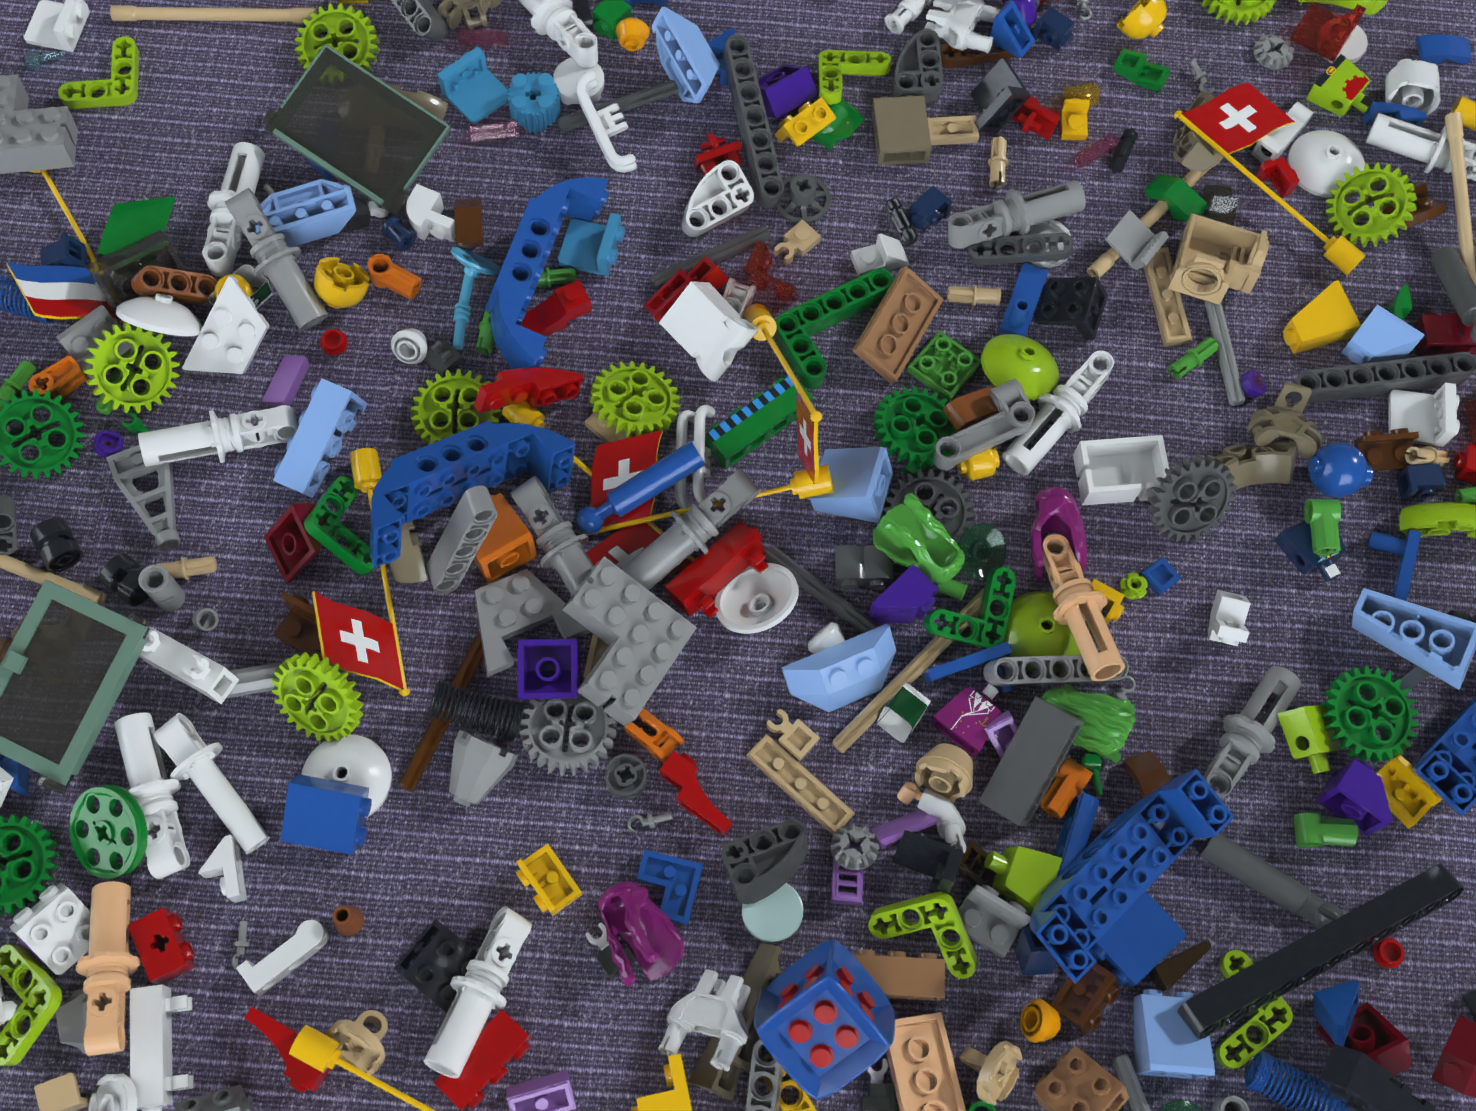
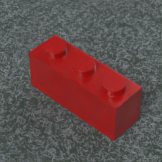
[434,1009,532,1111]

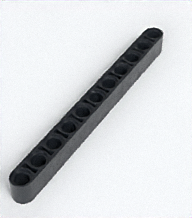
[1177,864,1465,1040]

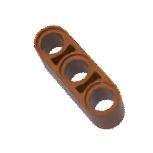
[131,266,217,305]
[943,385,999,433]

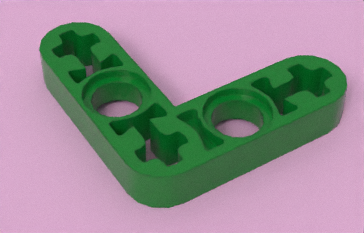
[304,476,375,575]
[924,567,1016,649]

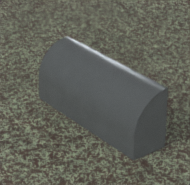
[979,696,1085,826]

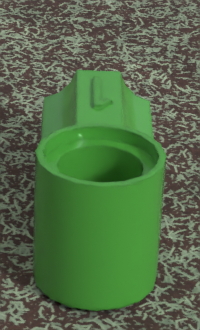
[1304,499,1341,556]
[1293,813,1358,848]

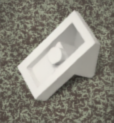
[850,234,909,277]
[199,835,247,903]

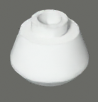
[391,328,427,364]
[808,622,845,654]

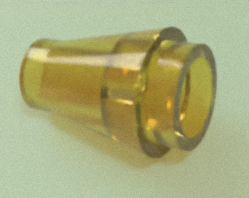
[1062,82,1100,108]

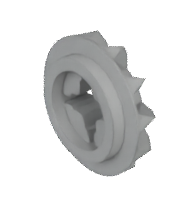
[1253,33,1295,69]
[830,823,879,870]

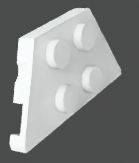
[182,275,270,374]

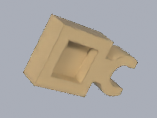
[774,220,821,265]
[766,709,820,761]

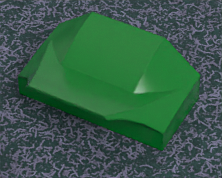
[811,99,865,150]

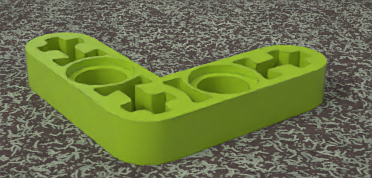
[58,36,139,109]
[818,50,892,105]
[868,892,978,979]
[0,945,62,1066]
[1215,950,1293,1069]

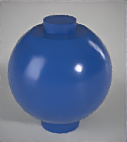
[1308,442,1373,498]

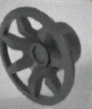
[774,174,831,223]

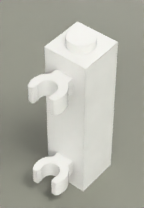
[139,626,239,704]
[130,985,194,1111]

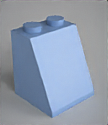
[808,447,893,523]
[1133,989,1215,1079]

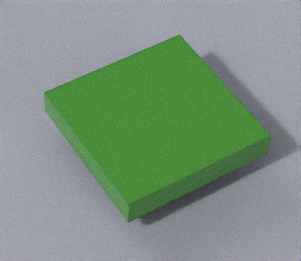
[906,331,982,402]

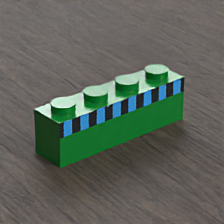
[705,376,813,470]

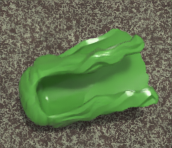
[873,493,965,584]
[1041,684,1136,764]

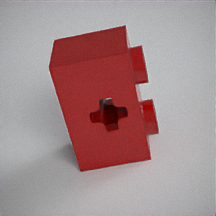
[128,908,195,985]

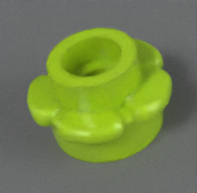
[1120,573,1148,600]

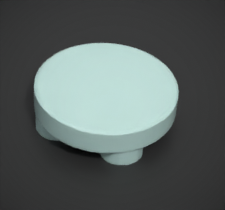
[742,883,803,944]

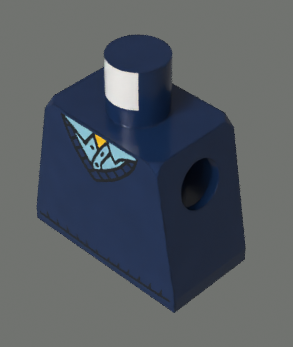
[1275,521,1346,582]

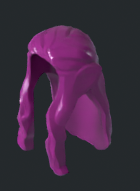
[1031,487,1087,581]
[598,881,684,986]

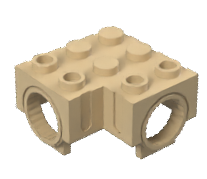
[1168,213,1269,305]

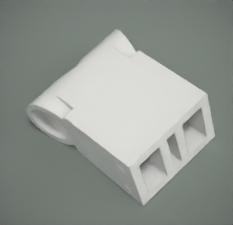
[659,282,758,382]

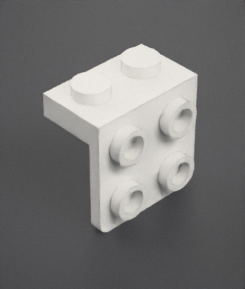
[24,0,90,52]
[1388,383,1460,447]
[9,883,90,975]

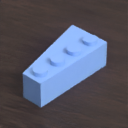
[273,378,368,498]
[1352,588,1476,690]

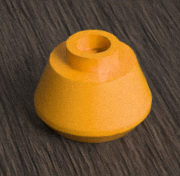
[615,17,650,52]
[1020,999,1061,1043]

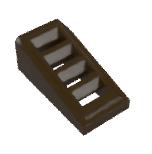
[957,839,1004,900]
[1149,940,1212,992]

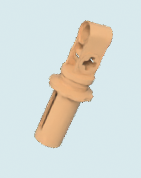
[1042,534,1125,682]
[76,881,140,1056]

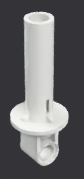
[153,713,270,854]

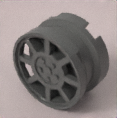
[605,754,647,800]

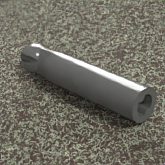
[1430,247,1476,345]
[1198,833,1343,929]

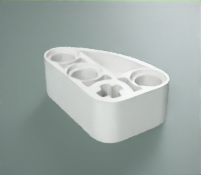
[681,160,754,237]

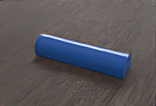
[1054,793,1100,878]

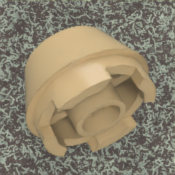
[915,743,973,803]

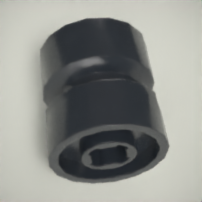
[30,517,83,572]
[99,553,149,607]

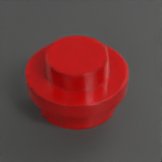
[320,329,348,356]
[1372,937,1404,969]

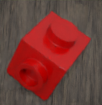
[1255,156,1300,198]

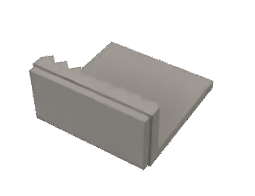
[1104,210,1169,270]

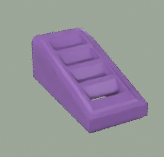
[830,843,863,906]

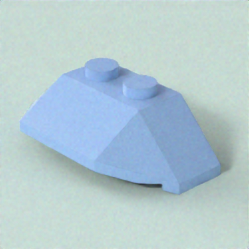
[652,7,720,103]
[255,179,357,248]
[781,624,896,712]

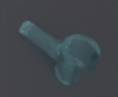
[25,51,63,72]

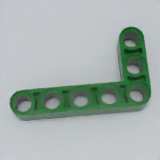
[774,268,893,390]

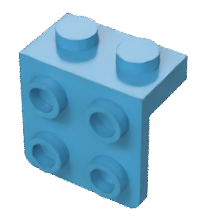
[437,46,508,124]
[558,213,625,277]

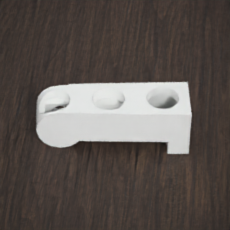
[1251,102,1314,163]
[236,920,328,996]

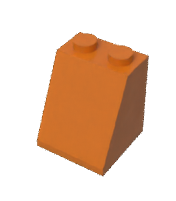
[473,492,537,585]

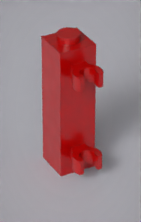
[665,521,769,618]

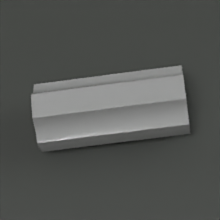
[226,662,281,699]

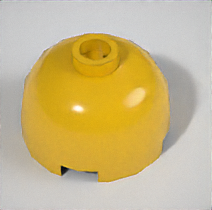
[1116,0,1167,40]
[313,257,370,309]

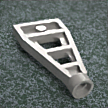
[106,445,181,551]

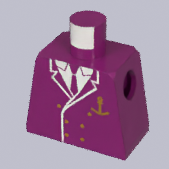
[930,683,1001,758]

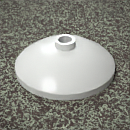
[1287,130,1365,198]
[116,293,203,336]
[715,563,799,634]
[301,734,392,818]

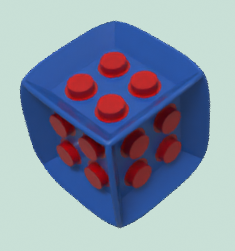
[754,939,895,1100]

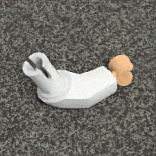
[897,782,966,854]

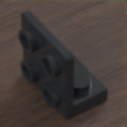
[971,58,1031,132]
[1035,277,1108,340]
[892,830,963,909]
[394,919,477,1013]

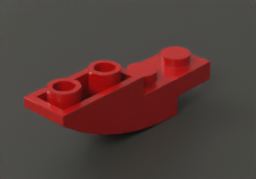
[474,367,584,413]

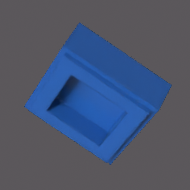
[1140,556,1182,597]

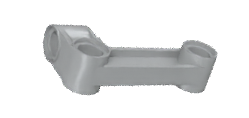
[933,379,1035,470]

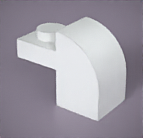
[406,184,456,242]
[1208,590,1251,646]

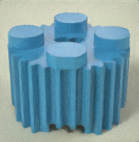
[507,72,561,134]

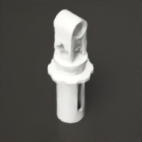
[518,0,598,68]
[1366,113,1476,181]
[202,142,265,277]
[1002,351,1114,475]
[138,405,298,467]
[114,713,190,879]
[424,906,532,1078]

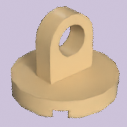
[326,1010,388,1075]
[959,1041,1022,1106]

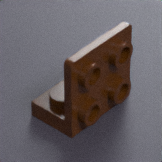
[274,592,323,661]

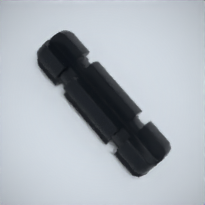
[1108,128,1138,173]
[886,197,918,245]

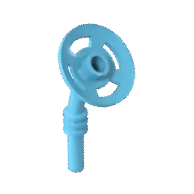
[450,247,501,350]

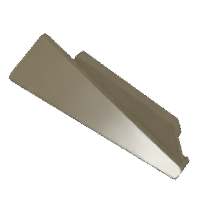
[689,943,783,1101]

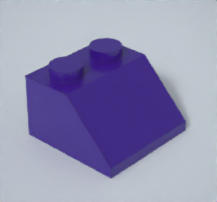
[758,64,818,120]
[867,564,938,624]
[518,639,581,699]
[1316,759,1393,836]

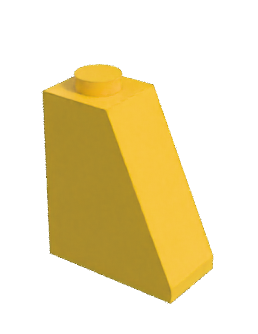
[1283,280,1361,354]

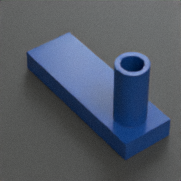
[998,262,1048,336]
[1367,530,1422,601]
[922,642,1016,695]

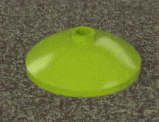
[981,334,1059,400]
[1003,591,1080,673]

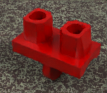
[1010,96,1061,140]
[693,132,742,177]

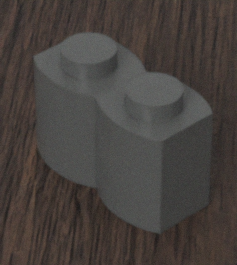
[834,545,893,590]

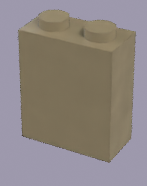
[871,95,932,165]

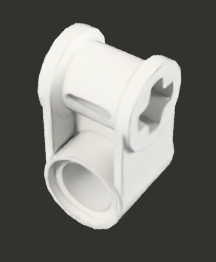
[723,278,756,319]

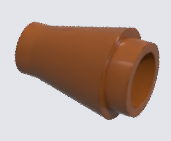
[332,905,364,936]

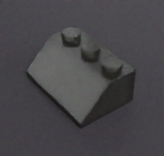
[85,230,185,322]

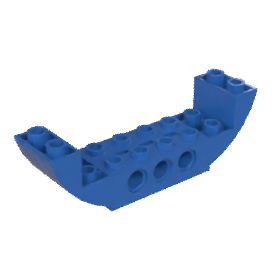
[485,177,609,369]
[370,421,576,568]
[1412,696,1476,816]
[1030,769,1234,983]

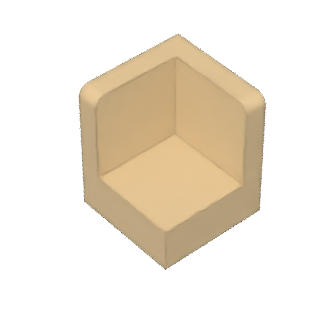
[34,1073,89,1111]

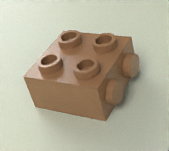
[1033,1046,1129,1111]

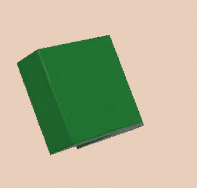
[1144,174,1208,222]

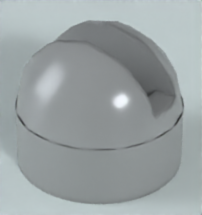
[191,608,218,631]

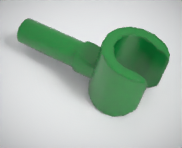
[121,412,150,434]
[902,461,928,479]
[1081,754,1103,796]

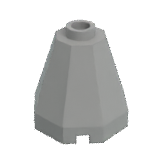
[449,730,519,807]

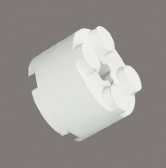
[1385,59,1440,115]

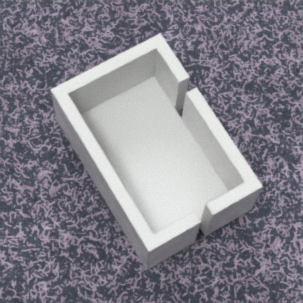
[1073,435,1169,505]

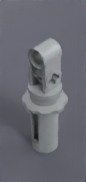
[948,180,1086,249]
[225,188,328,331]
[622,469,760,590]
[511,476,593,595]
[1203,666,1301,800]

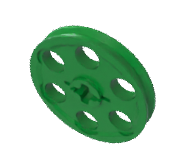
[69,785,148,879]

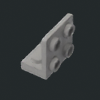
[56,305,139,379]
[958,884,1031,958]

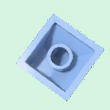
[1341,304,1425,364]

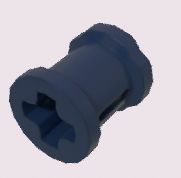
[381,216,417,251]

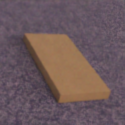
[852,266,944,384]

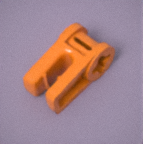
[28,356,87,400]
[624,708,685,764]

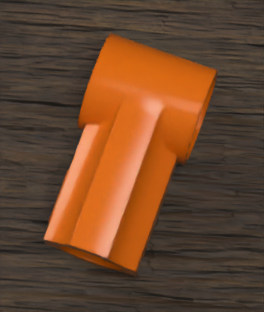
[368,254,422,300]
[1039,756,1093,820]

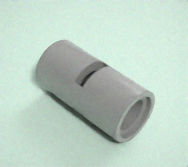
[139,565,185,612]

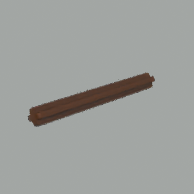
[399,632,484,792]

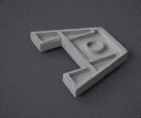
[474,569,591,677]

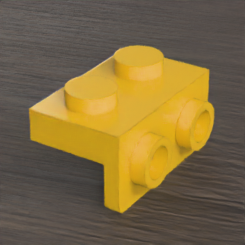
[774,97,836,147]
[1375,755,1442,829]
[515,843,583,916]

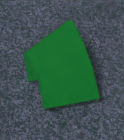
[97,197,176,268]

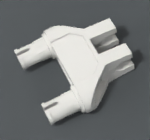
[924,0,1001,53]
[658,969,751,1071]

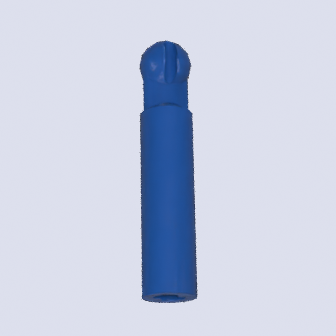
[576,441,706,534]

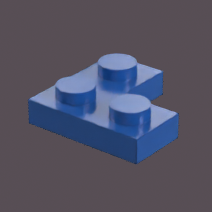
[636,849,703,926]

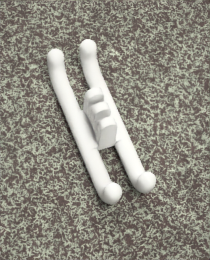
[576,70,637,173]
[675,405,716,509]

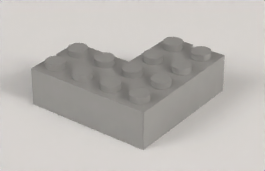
[0,74,78,174]
[562,556,697,726]

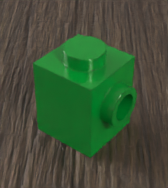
[592,0,632,41]

